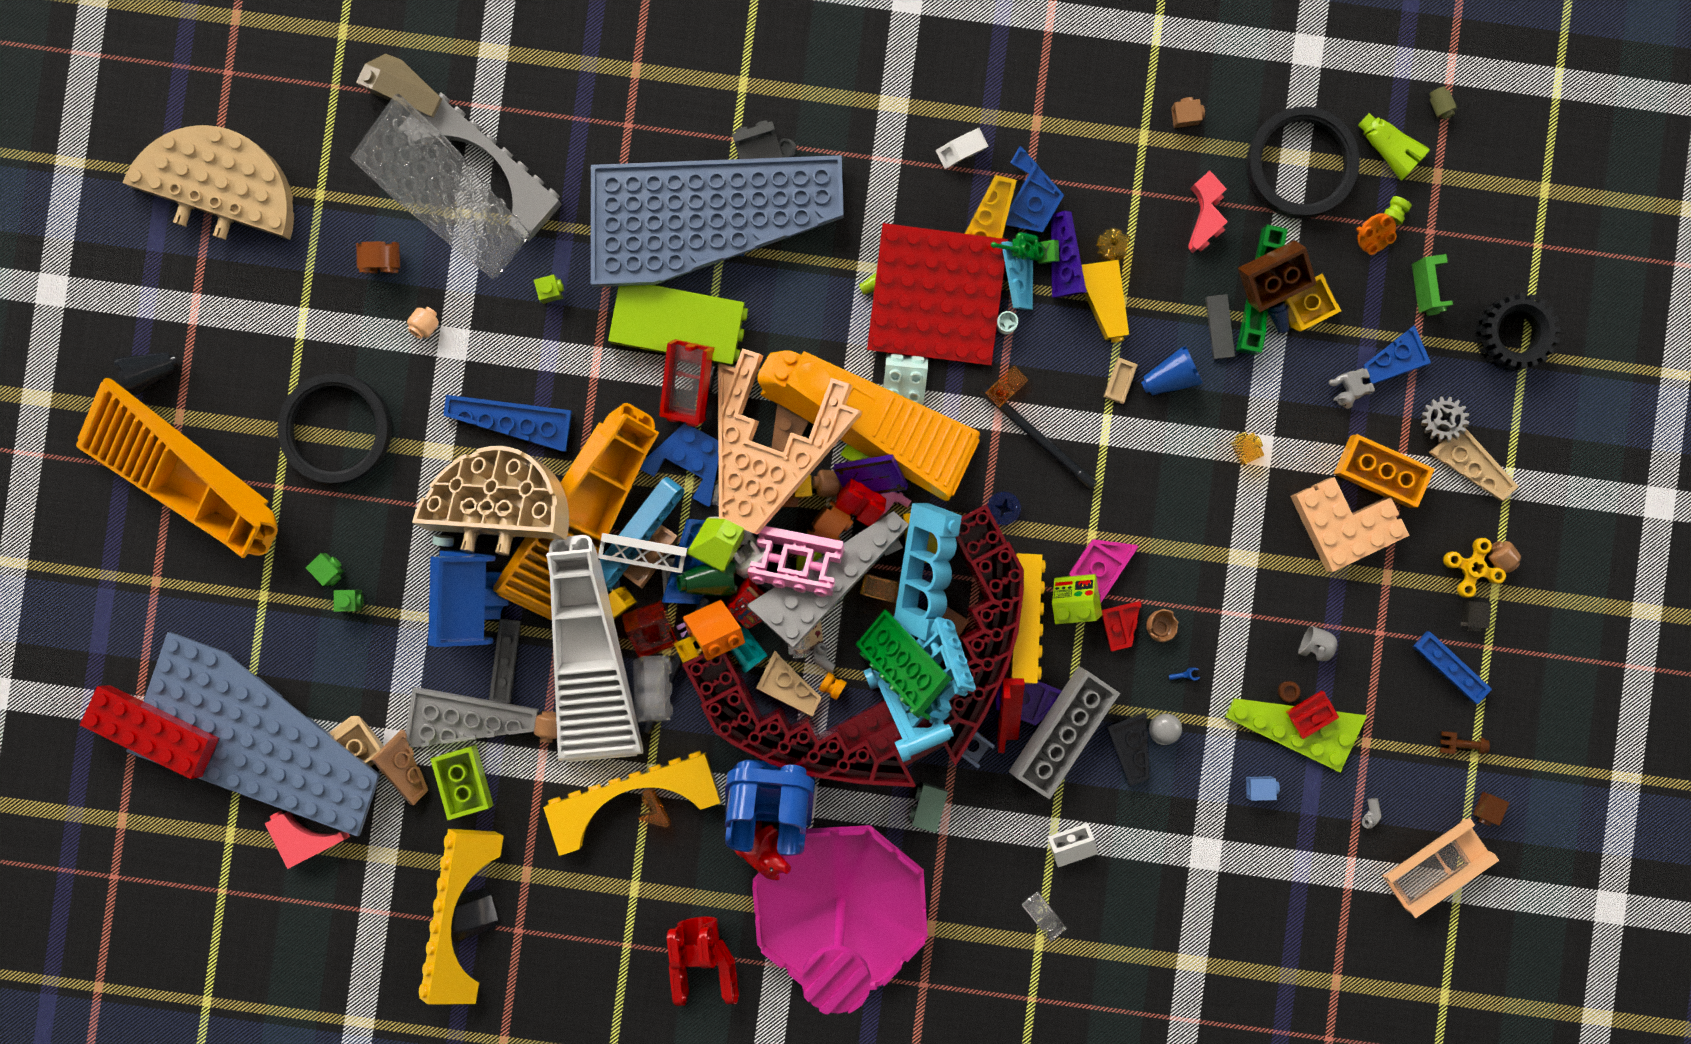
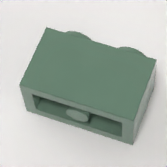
[909,783,948,833]

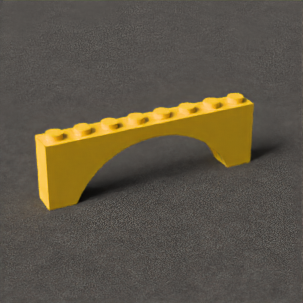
[543,751,722,856]
[419,829,504,1004]

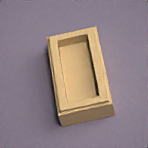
[1103,357,1138,404]

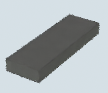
[1205,294,1235,360]

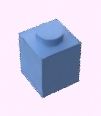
[1246,776,1280,801]

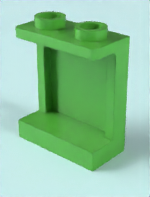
[1412,254,1453,316]

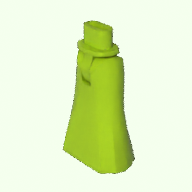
[1358,113,1430,181]

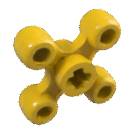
[1443,538,1506,598]

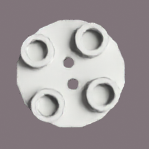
[732,536,766,575]

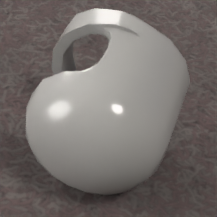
[1298,626,1337,661]
[1149,713,1182,745]

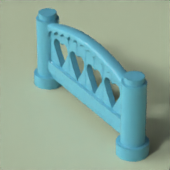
[863,668,954,762]

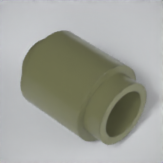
[1429,86,1458,120]

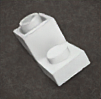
[936,128,989,169]

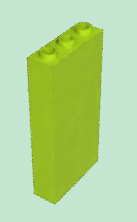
[608,285,748,367]

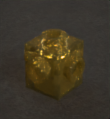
[1096,228,1131,260]

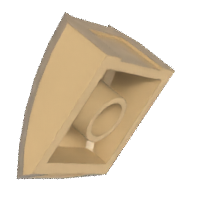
[329,716,384,767]

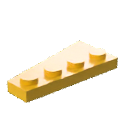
[964,175,1017,238]

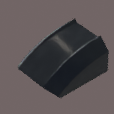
[451,888,498,942]

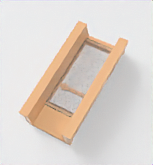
[1382,818,1499,918]

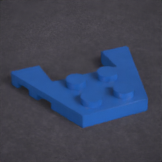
[1006,146,1064,233]
[640,422,719,507]

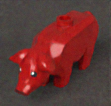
[734,821,791,881]

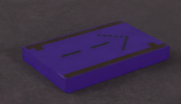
[833,454,908,494]

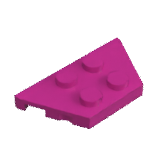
[1069,539,1139,603]

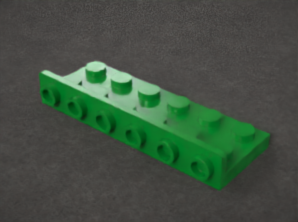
[856,609,952,720]

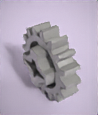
[1421,397,1469,443]

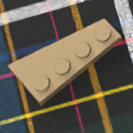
[1429,425,1519,501]

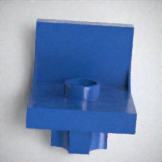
[428,550,509,647]

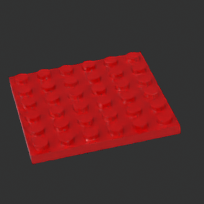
[866,223,1008,365]

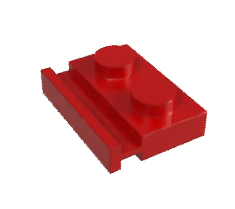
[1286,690,1339,739]

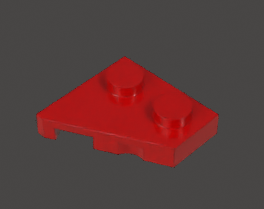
[1102,601,1141,651]

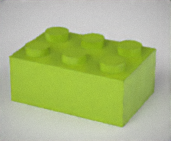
[430,744,493,820]

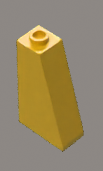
[1082,260,1129,343]

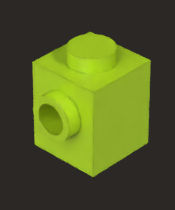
[534,274,564,304]

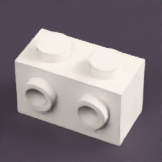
[1048,823,1098,867]

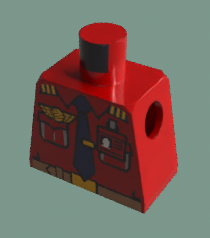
[727,577,765,629]

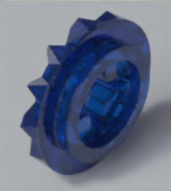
[987,492,1021,525]

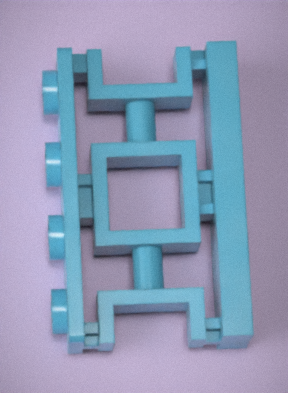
[916,617,976,720]

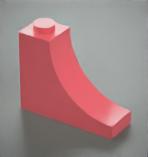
[265,811,350,869]

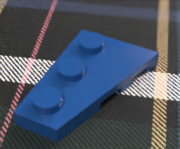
[1362,325,1431,385]

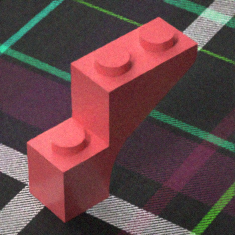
[1188,171,1228,253]

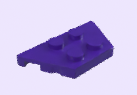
[995,674,1062,726]

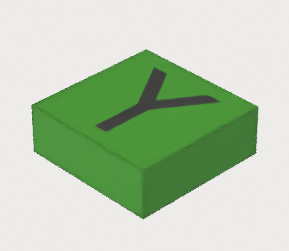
[1038,240,1059,264]

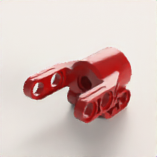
[667,917,739,1006]

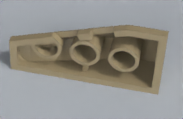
[356,54,442,118]

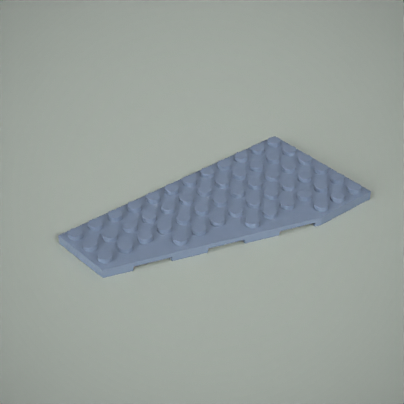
[591,155,844,287]
[126,632,380,836]

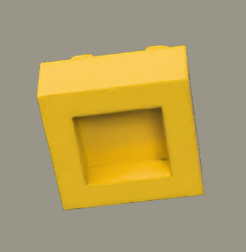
[674,637,702,663]

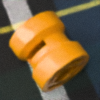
[818,672,847,700]

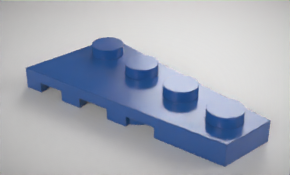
[662,519,706,604]

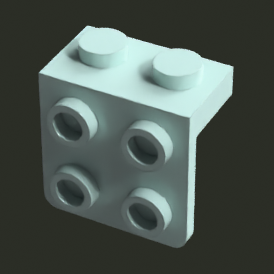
[883,353,928,405]

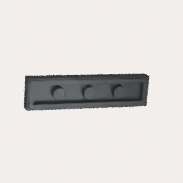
[489,618,522,704]

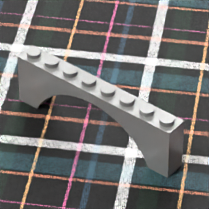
[399,92,562,241]

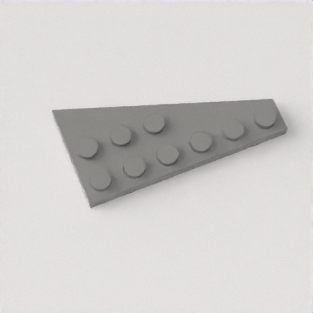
[406,687,539,748]

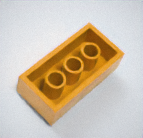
[1333,434,1435,508]

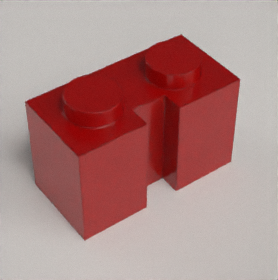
[835,479,886,526]

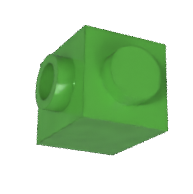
[306,553,344,586]
[334,590,364,612]

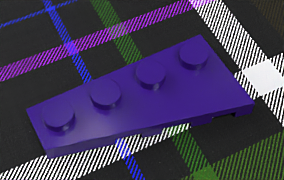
[1051,211,1087,298]

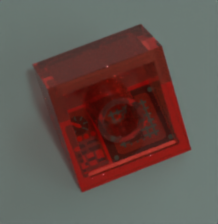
[622,600,678,659]

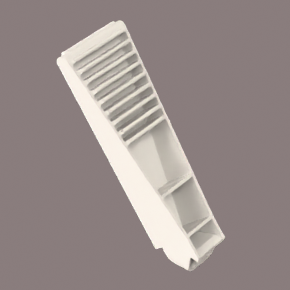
[547,535,643,762]

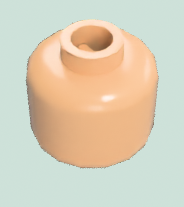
[407,307,439,339]

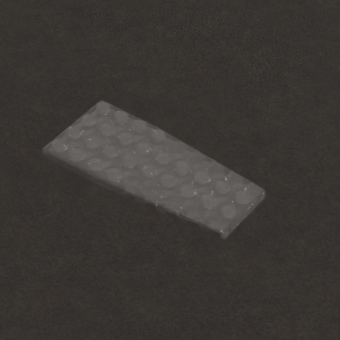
[350,94,532,279]

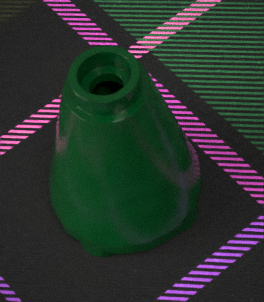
[676,562,738,598]

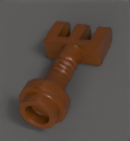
[1440,731,1490,755]

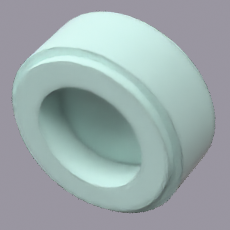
[432,535,454,547]

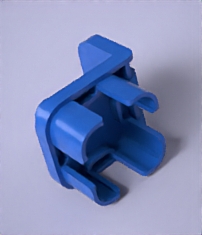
[725,759,815,856]

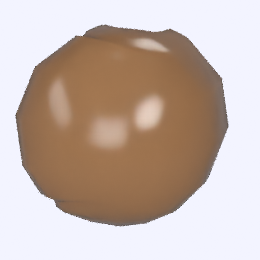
[1146,609,1179,642]

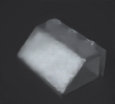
[633,656,673,723]

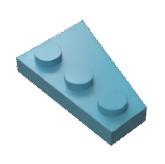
[1001,241,1033,310]

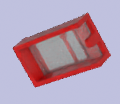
[659,339,715,427]

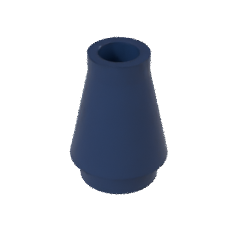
[1268,301,1290,333]

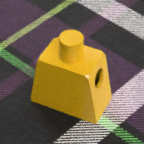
[608,586,637,619]

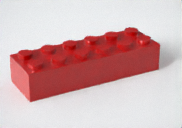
[80,685,220,779]

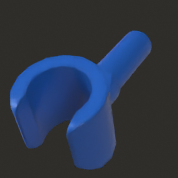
[1169,667,1200,680]

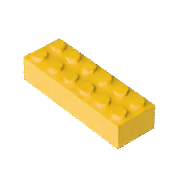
[1006,553,1045,685]

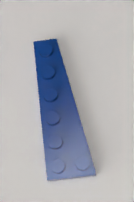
[443,395,572,452]

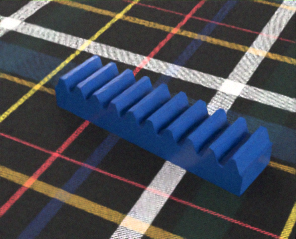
[1413,631,1492,704]

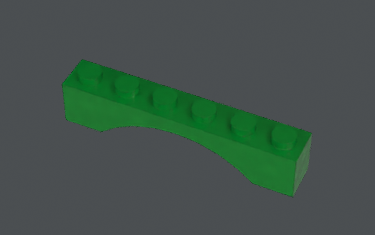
[1236,224,1288,355]

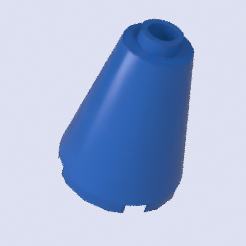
[1141,345,1203,395]

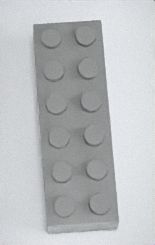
[1009,666,1120,800]

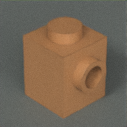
[1171,97,1205,128]

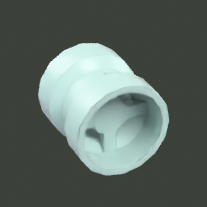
[996,311,1018,334]

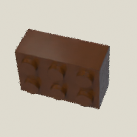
[1238,240,1317,312]

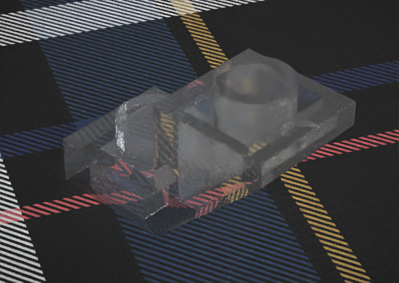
[1021,891,1067,942]

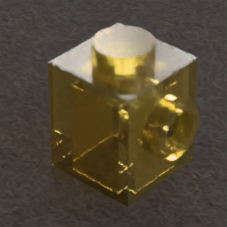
[1230,431,1264,465]

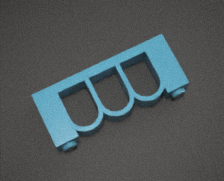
[894,503,962,641]

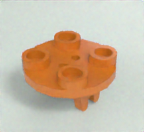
[1356,213,1397,255]

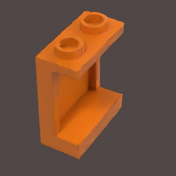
[683,600,745,661]

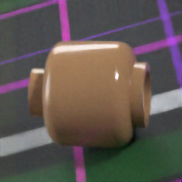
[812,469,843,498]
[1488,541,1521,573]
[534,711,557,743]

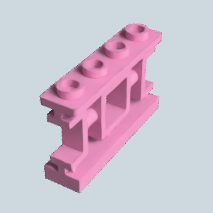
[748,526,844,597]

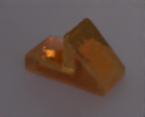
[638,788,672,828]

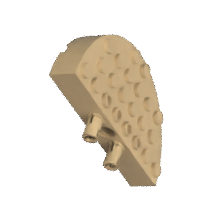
[123,125,294,240]
[412,446,569,556]

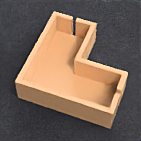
[1290,477,1410,572]

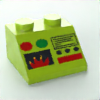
[1052,574,1102,624]

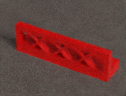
[997,678,1025,753]

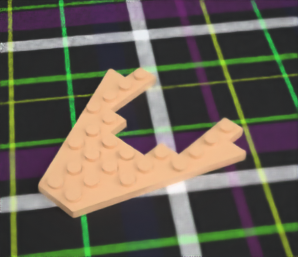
[718,348,862,534]

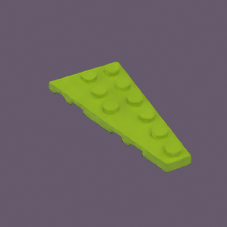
[1225,698,1367,772]

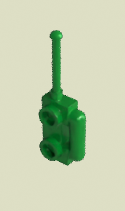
[991,232,1044,261]

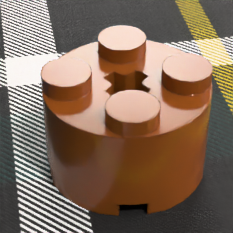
[356,241,400,274]
[806,499,853,541]

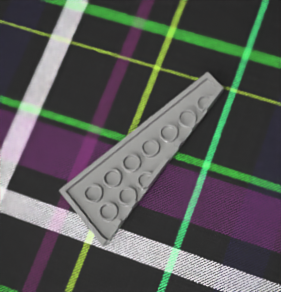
[747,511,909,649]

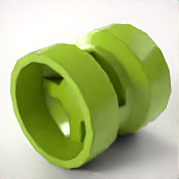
[1384,196,1412,225]

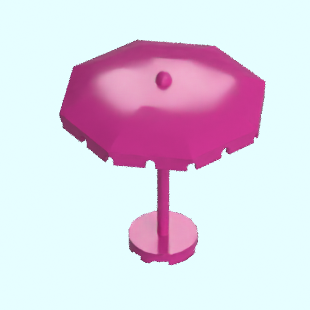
[752,825,928,1014]

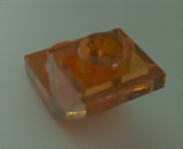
[985,365,1028,408]
[860,574,900,604]

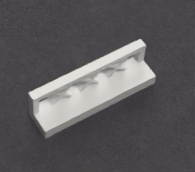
[598,533,687,573]

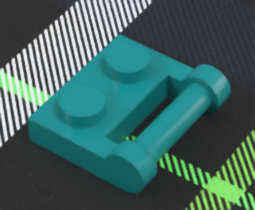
[730,623,768,673]

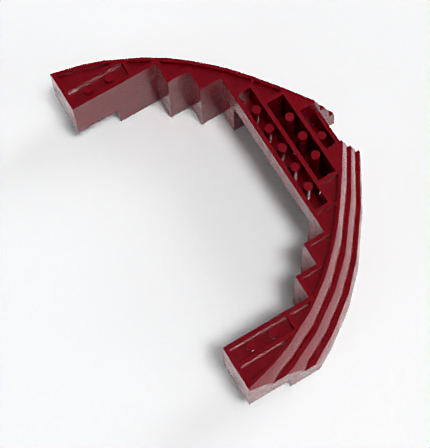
[682,504,1024,787]

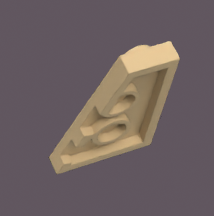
[756,651,822,717]

